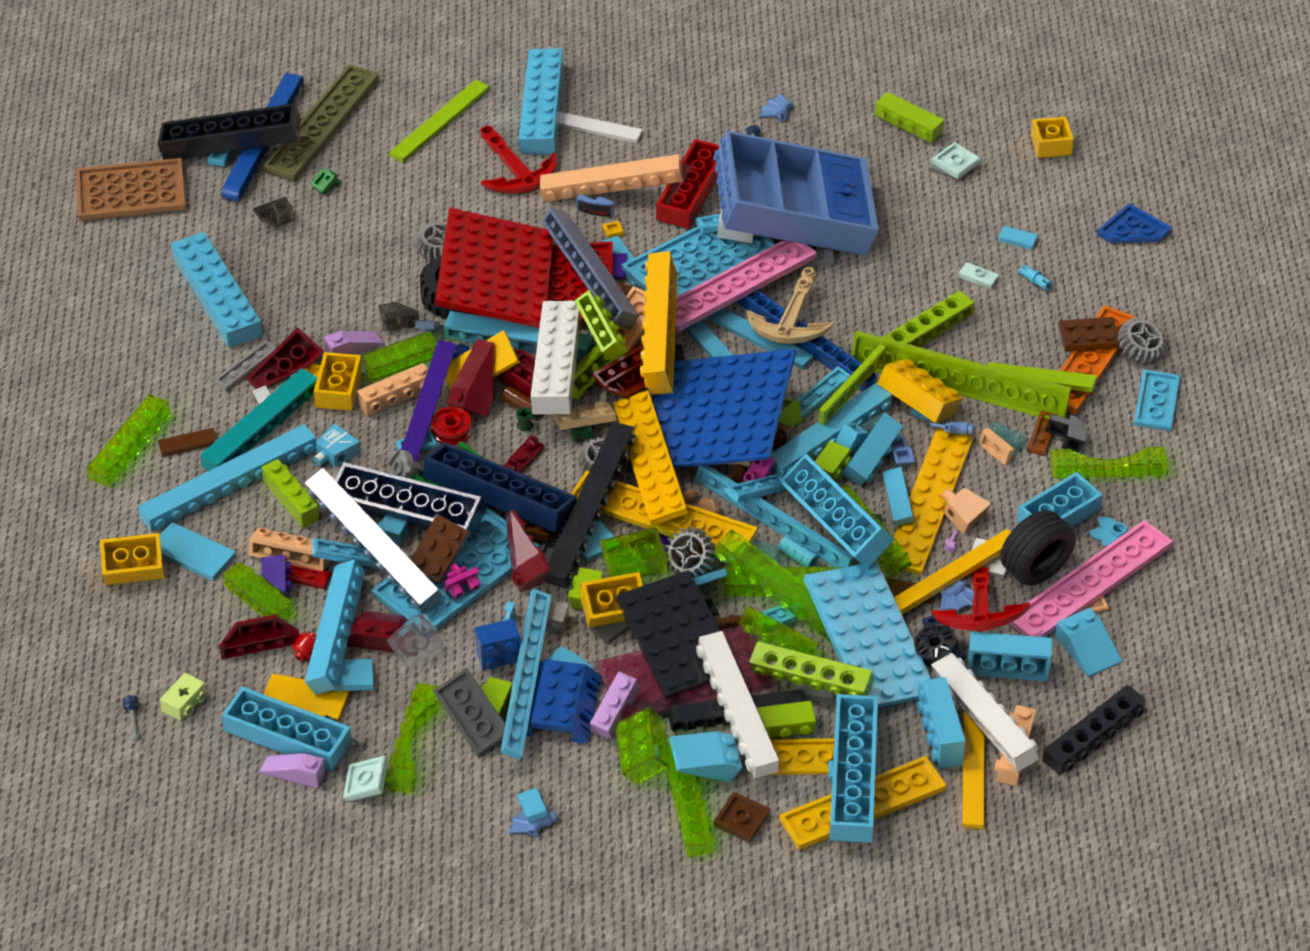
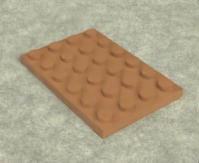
[76,158,186,221]

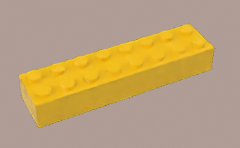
[640,251,678,395]

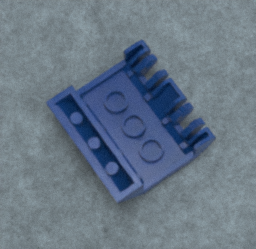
[526,660,602,744]

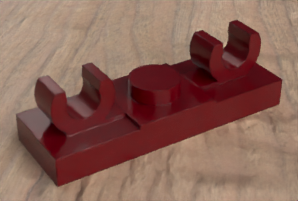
[504,435,545,473]

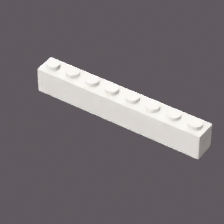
[696,631,779,779]
[931,653,1039,772]

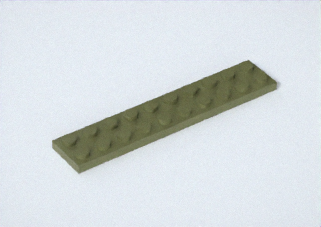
[263,64,379,181]

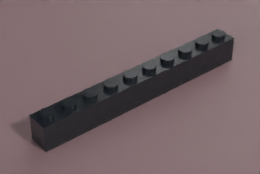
[544,422,637,589]

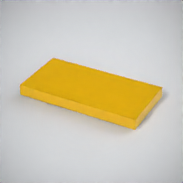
[446,330,519,390]
[264,673,350,722]
[769,738,835,775]

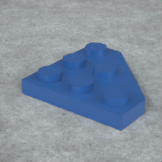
[1097,203,1172,243]

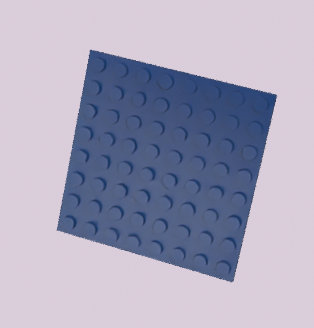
[627,349,797,472]

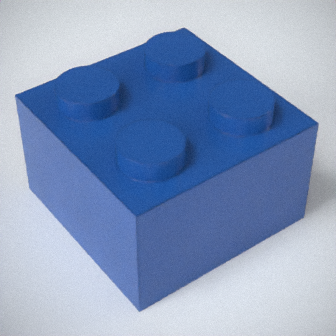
[475,618,520,670]

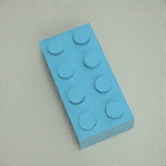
[1017,472,1103,528]
[967,632,1052,681]
[917,677,965,769]

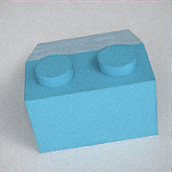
[1055,608,1122,677]
[669,731,742,782]

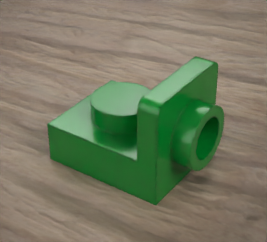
[310,168,341,195]

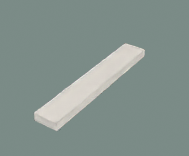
[558,112,642,143]

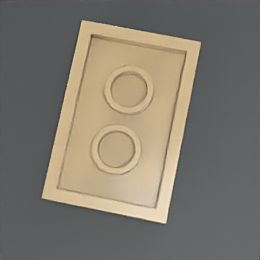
[553,402,616,430]

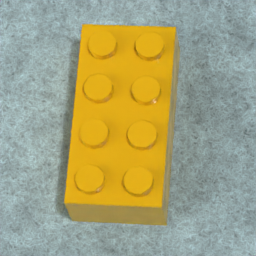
[877,359,963,423]

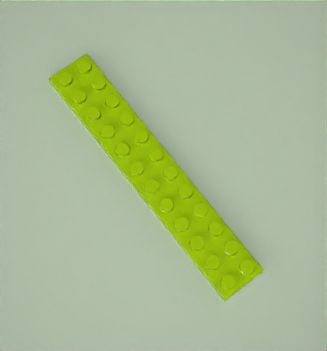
[851,331,1071,419]

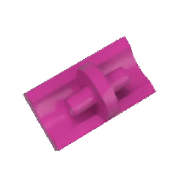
[743,456,776,482]
[443,564,481,599]

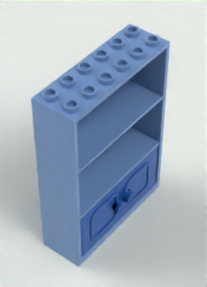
[714,131,879,255]

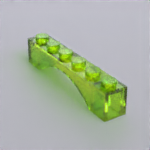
[1049,446,1168,479]
[385,683,441,794]

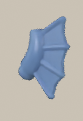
[759,94,794,121]
[930,422,976,435]
[940,578,974,611]
[508,810,558,836]

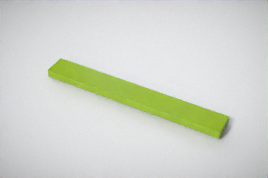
[389,80,489,163]

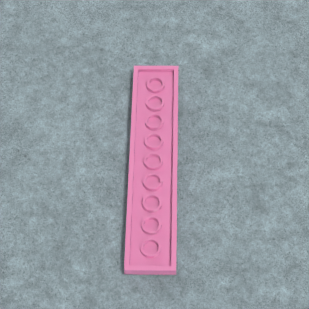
[675,240,817,332]
[1009,520,1173,637]

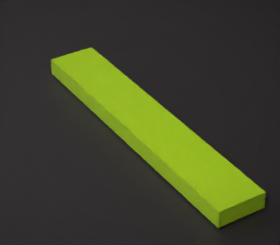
[818,344,886,425]
[987,362,1097,392]

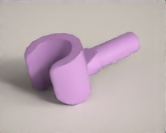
[944,531,958,553]

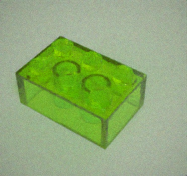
[599,527,667,578]
[615,707,670,784]

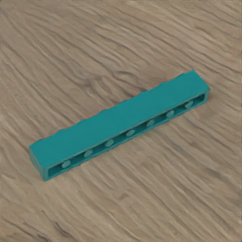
[200,368,317,471]

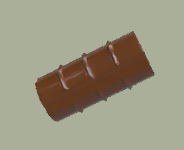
[501,386,536,418]

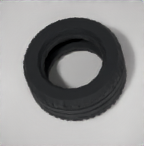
[1000,510,1076,586]

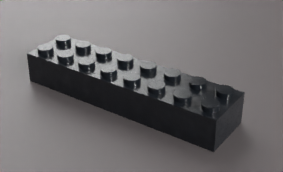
[157,103,301,160]

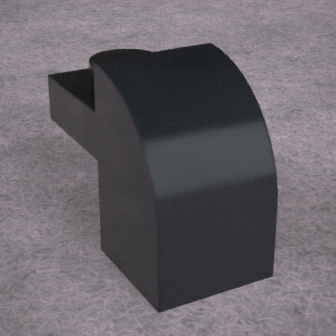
[1045,414,1087,452]

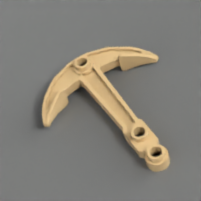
[747,267,834,344]

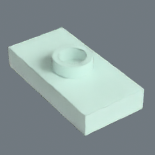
[958,262,999,289]

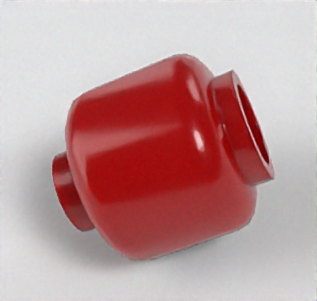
[292,631,317,662]

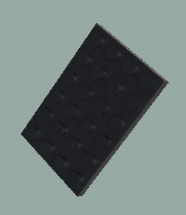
[615,570,739,699]

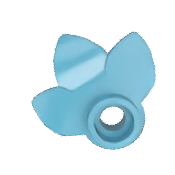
[1089,517,1128,546]

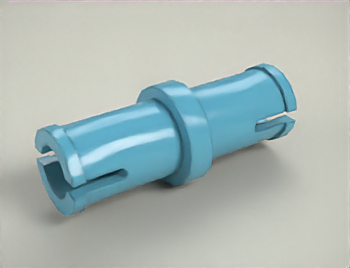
[1019,264,1053,291]

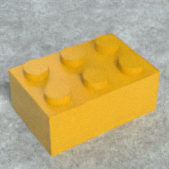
[314,352,362,411]
[100,533,165,585]
[579,572,643,628]

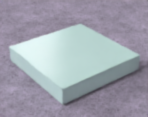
[931,142,981,179]
[343,756,388,801]

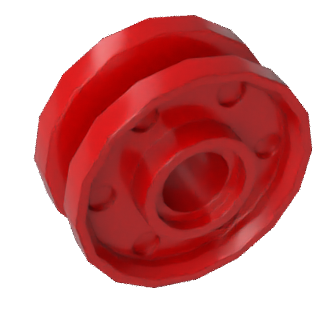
[432,406,472,446]

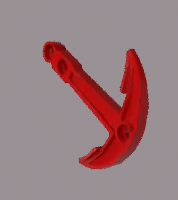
[480,125,557,194]
[931,567,1031,632]

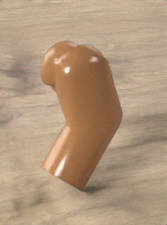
[682,489,698,504]

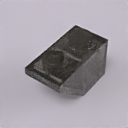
[253,197,294,228]
[378,302,419,332]

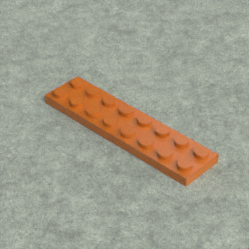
[1060,305,1138,414]

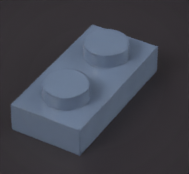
[415,320,440,333]

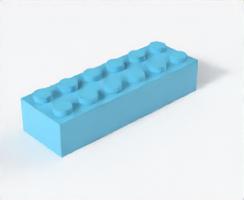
[221,687,352,772]

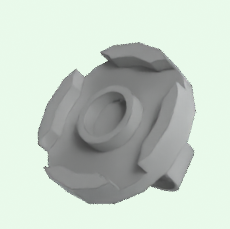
[386,450,423,479]

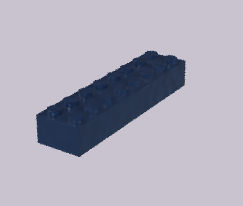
[422,442,577,532]
[335,462,487,541]

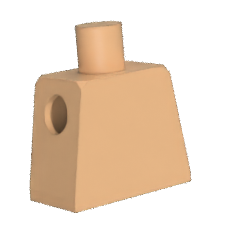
[941,488,991,533]

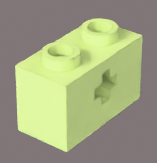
[160,673,206,721]

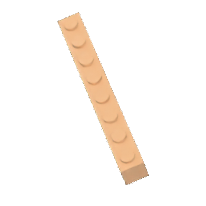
[540,154,682,201]

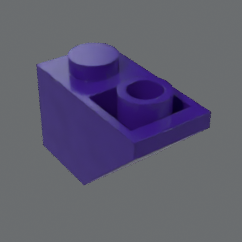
[261,555,292,599]

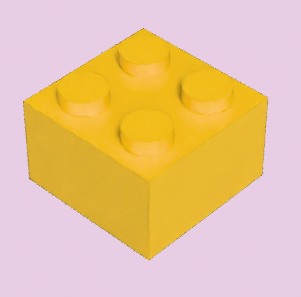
[1031,117,1074,158]

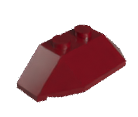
[591,345,645,399]
[496,349,536,397]
[347,611,420,656]
[219,614,300,660]

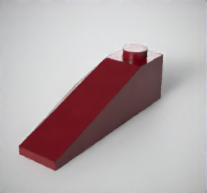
[245,327,324,389]
[447,339,495,418]
[506,509,550,592]

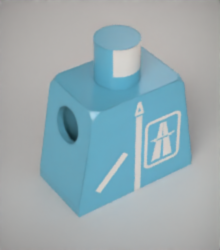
[313,424,360,467]

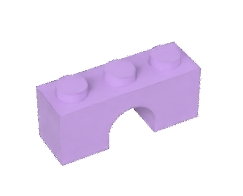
[590,671,640,740]

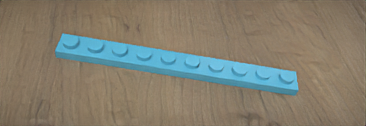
[695,465,854,569]
[500,588,552,760]

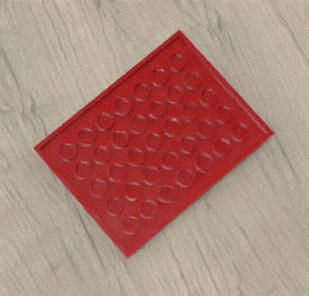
[435,207,553,328]

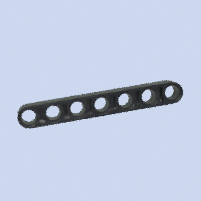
[667,689,807,732]

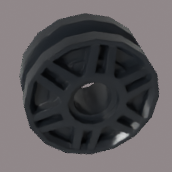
[914,623,960,668]

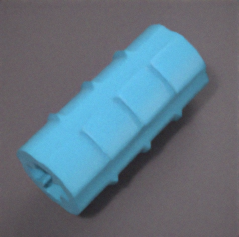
[778,536,819,570]

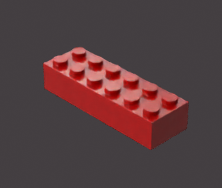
[656,139,719,229]

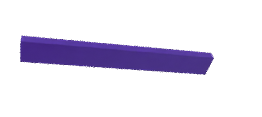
[401,340,456,463]

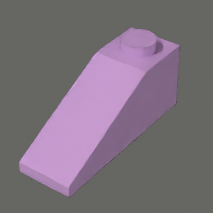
[324,331,383,355]
[260,753,325,788]

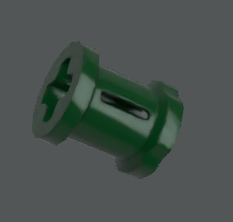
[516,407,533,431]
[571,425,593,443]

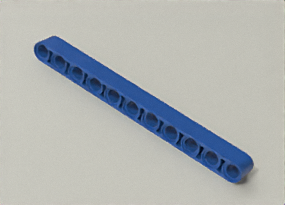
[221,73,304,202]
[736,290,877,392]

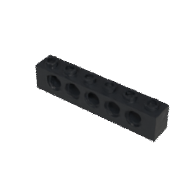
[1042,684,1146,775]

